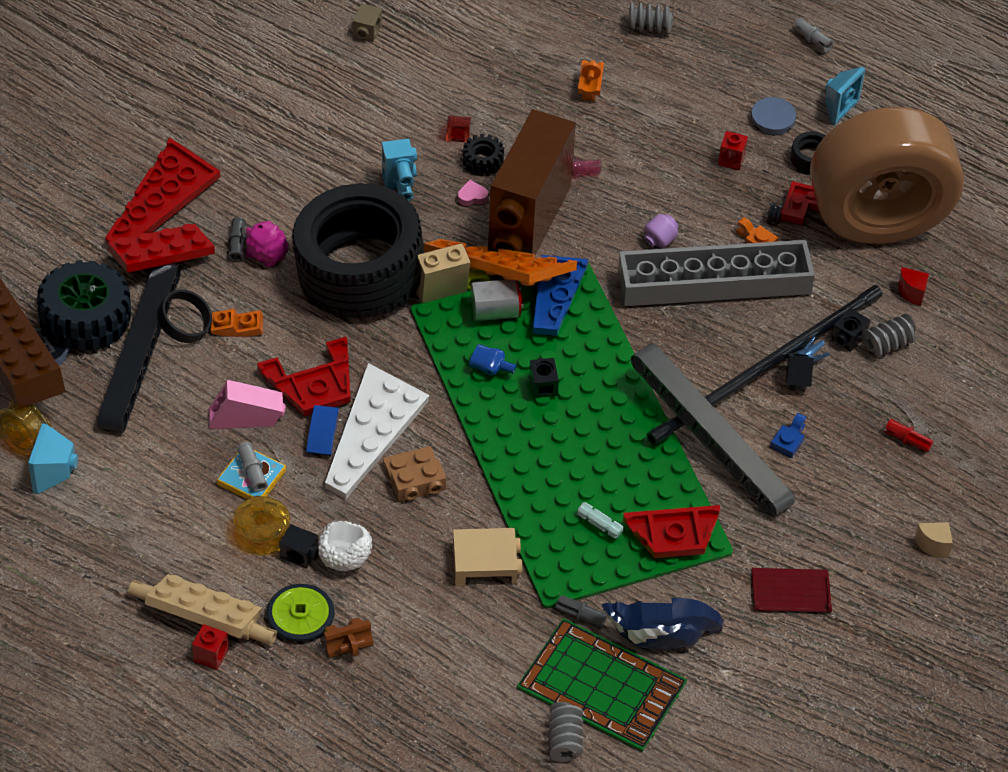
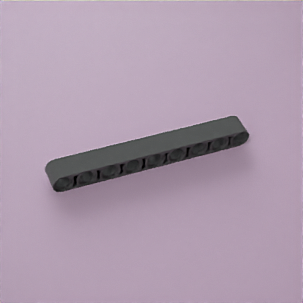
[630,343,795,517]

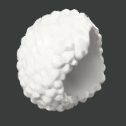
[318,521,372,572]

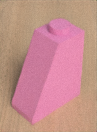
[209,380,285,429]

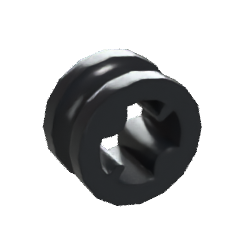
[767,202,783,225]

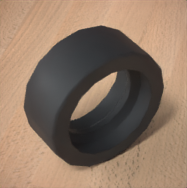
[790,131,826,174]

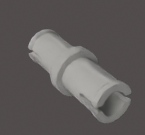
[793,18,834,52]
[237,442,268,492]

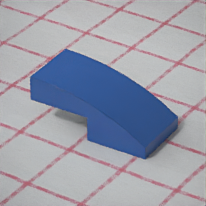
[306,405,339,456]

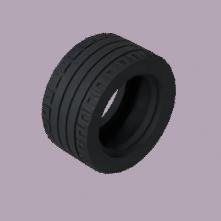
[292,183,424,319]

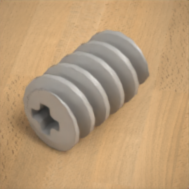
[628,2,674,34]
[862,314,916,357]
[549,702,584,763]

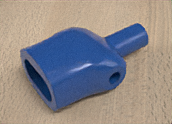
[469,344,517,376]

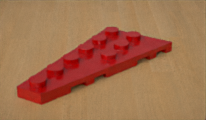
[105,138,221,245]

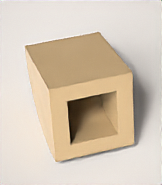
[915,522,953,558]

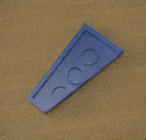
[533,255,589,336]

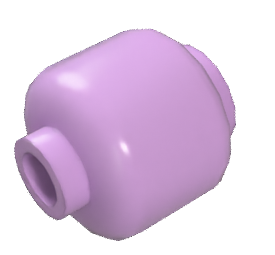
[644,214,679,249]

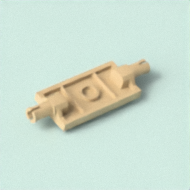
[128,574,277,646]

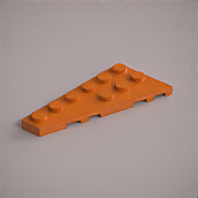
[424,239,577,286]

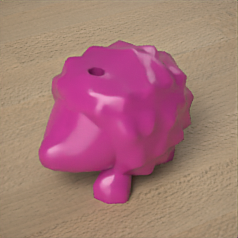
[246,221,289,267]

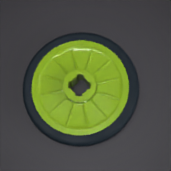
[266,584,335,642]

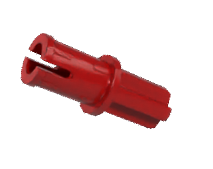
[884,418,933,452]

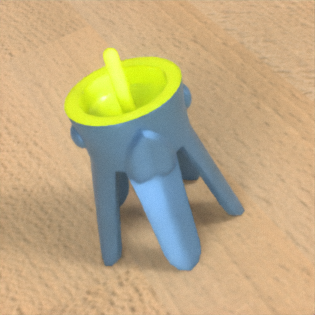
[797,335,830,362]

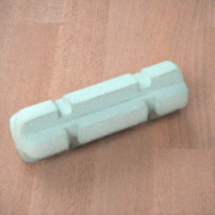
[577,502,623,538]

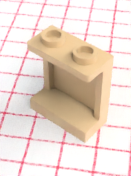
[416,244,471,303]
[453,528,522,586]

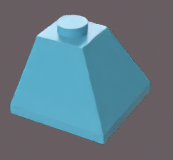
[825,67,865,125]
[28,423,78,494]

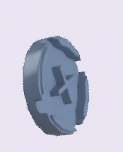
[751,97,796,135]

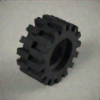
[463,134,504,176]

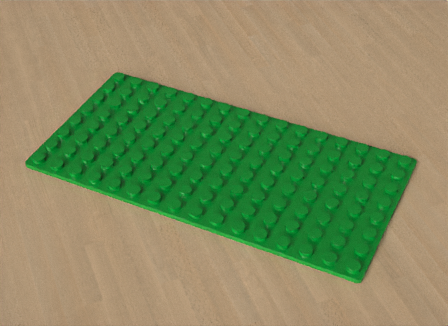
[411,262,733,609]

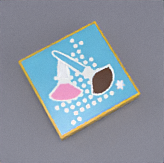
[217,450,286,505]

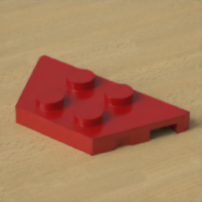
[623,505,720,558]

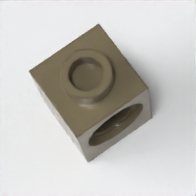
[353,3,382,42]

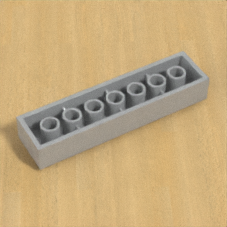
[618,240,815,306]

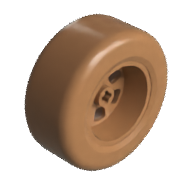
[810,107,964,244]

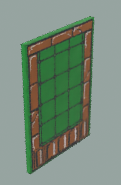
[517,618,687,752]

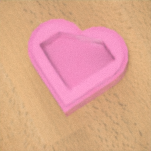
[458,180,488,206]

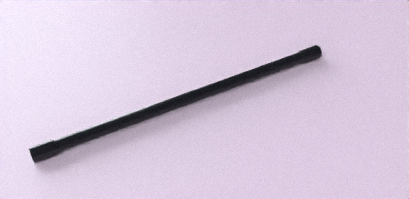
[647,285,882,445]

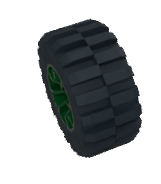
[37,260,131,351]

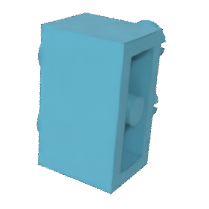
[382,139,417,201]

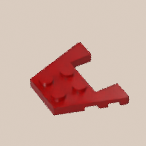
[257,337,351,416]

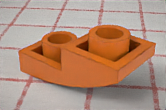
[211,308,264,337]

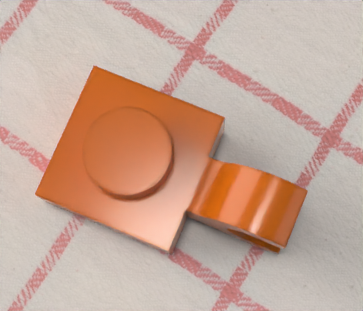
[736,217,778,244]

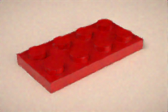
[108,224,215,273]

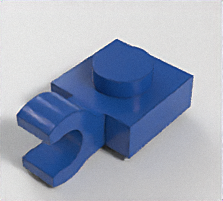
[770,413,807,458]

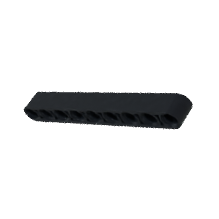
[98,263,181,433]

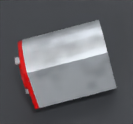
[471,280,524,321]

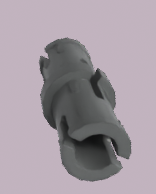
[228,217,246,262]

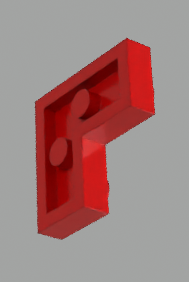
[780,181,819,225]

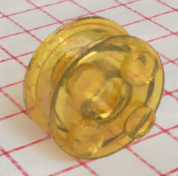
[0,400,51,456]
[234,496,290,555]

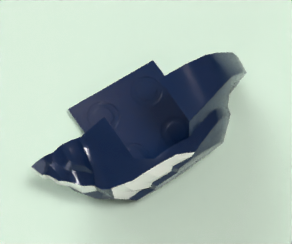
[602,598,724,650]

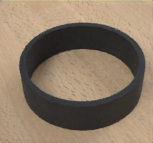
[157,289,212,343]

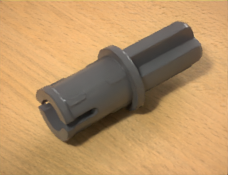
[555,595,607,629]

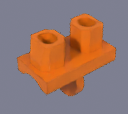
[578,60,604,101]

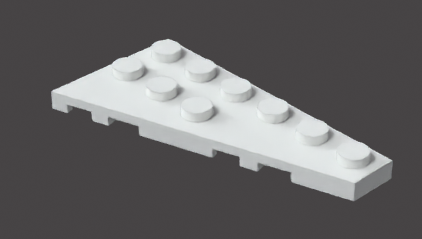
[325,363,429,499]

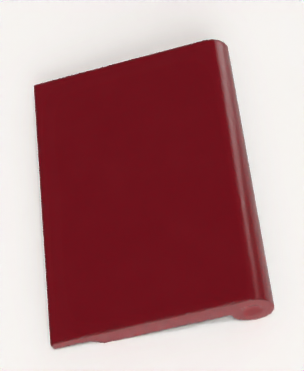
[752,568,832,613]

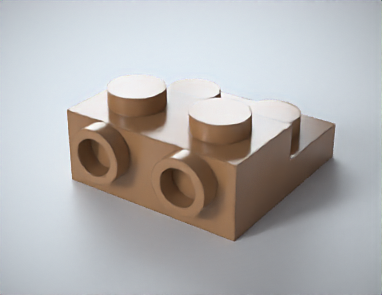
[383,446,446,502]

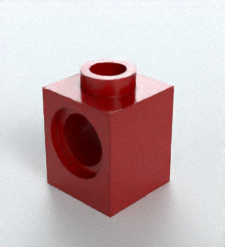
[718,131,748,171]
[192,624,229,670]

